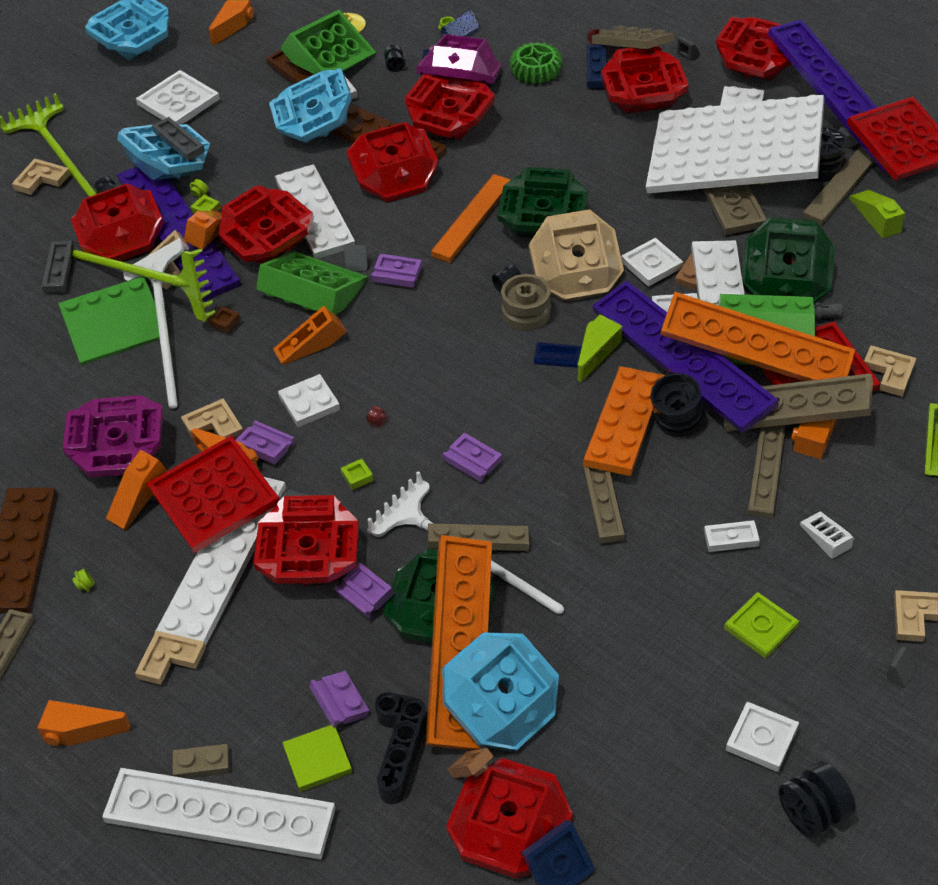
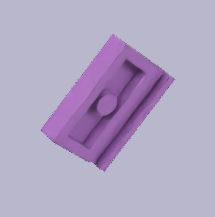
[371,254,422,288]
[236,420,295,465]
[442,433,502,482]
[334,563,395,619]
[309,671,369,728]

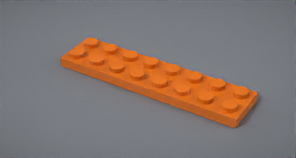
[660,291,855,381]
[426,535,492,751]

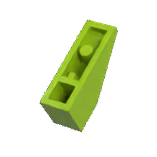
[849,190,905,239]
[578,314,622,382]

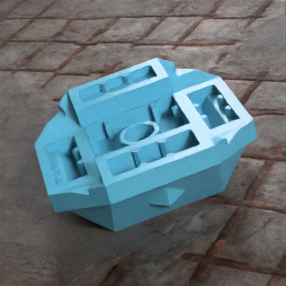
[85,0,169,60]
[269,68,352,143]
[117,124,210,181]
[442,632,559,752]

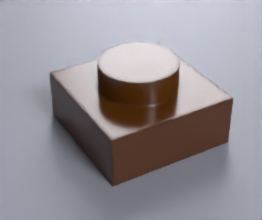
[208,306,240,333]

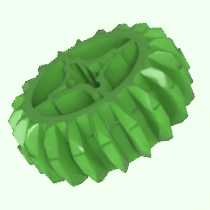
[510,42,562,85]

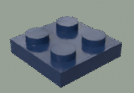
[521,820,595,885]

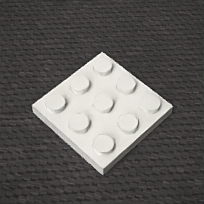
[136,70,220,124]

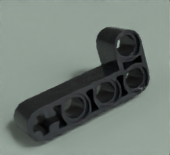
[375,692,427,804]

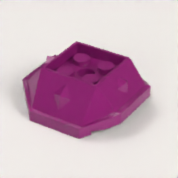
[416,34,502,84]
[63,395,163,478]

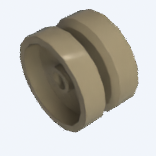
[501,274,551,331]

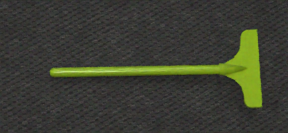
[0,93,97,197]
[72,249,215,322]

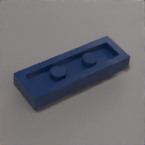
[586,45,606,88]

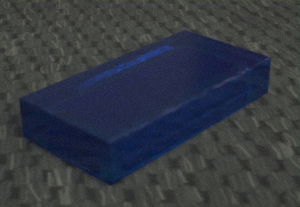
[441,9,480,36]
[534,342,582,368]

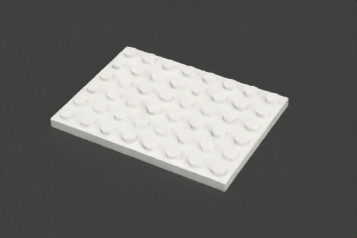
[646,95,824,193]

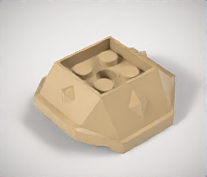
[528,209,624,302]

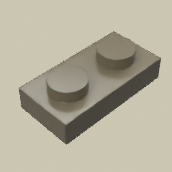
[173,744,230,779]

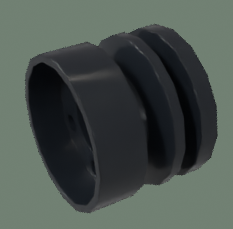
[808,126,847,182]
[650,373,705,437]
[778,761,856,839]

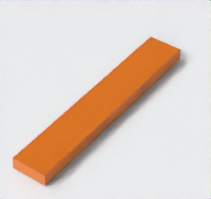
[431,174,510,263]

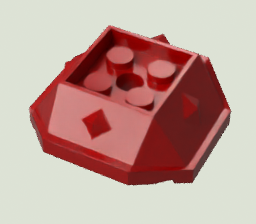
[716,17,792,81]
[601,46,689,113]
[404,74,495,140]
[346,122,438,203]
[71,183,164,261]
[219,185,314,264]
[254,495,359,586]
[446,758,573,879]

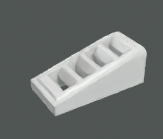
[800,511,854,559]

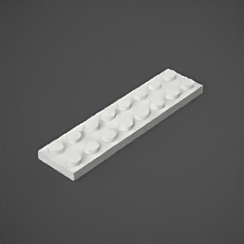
[155,477,286,646]
[102,768,336,859]

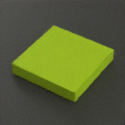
[724,592,799,659]
[282,725,352,792]

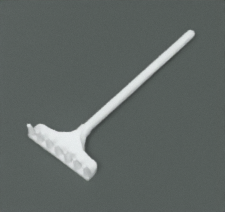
[123,238,189,409]
[367,471,564,614]

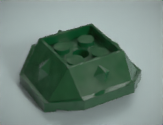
[497,167,588,238]
[742,217,835,303]
[383,549,496,643]

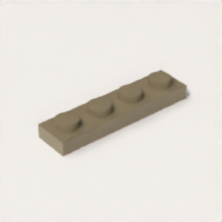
[582,465,625,544]
[427,523,529,551]

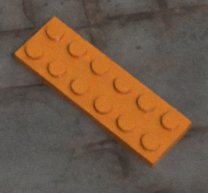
[583,366,665,476]

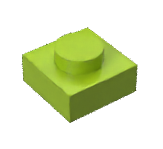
[190,195,221,214]
[340,459,374,490]

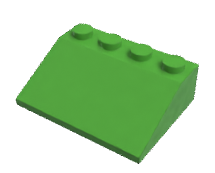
[280,10,376,74]
[256,251,368,315]
[58,276,160,366]
[718,294,815,365]

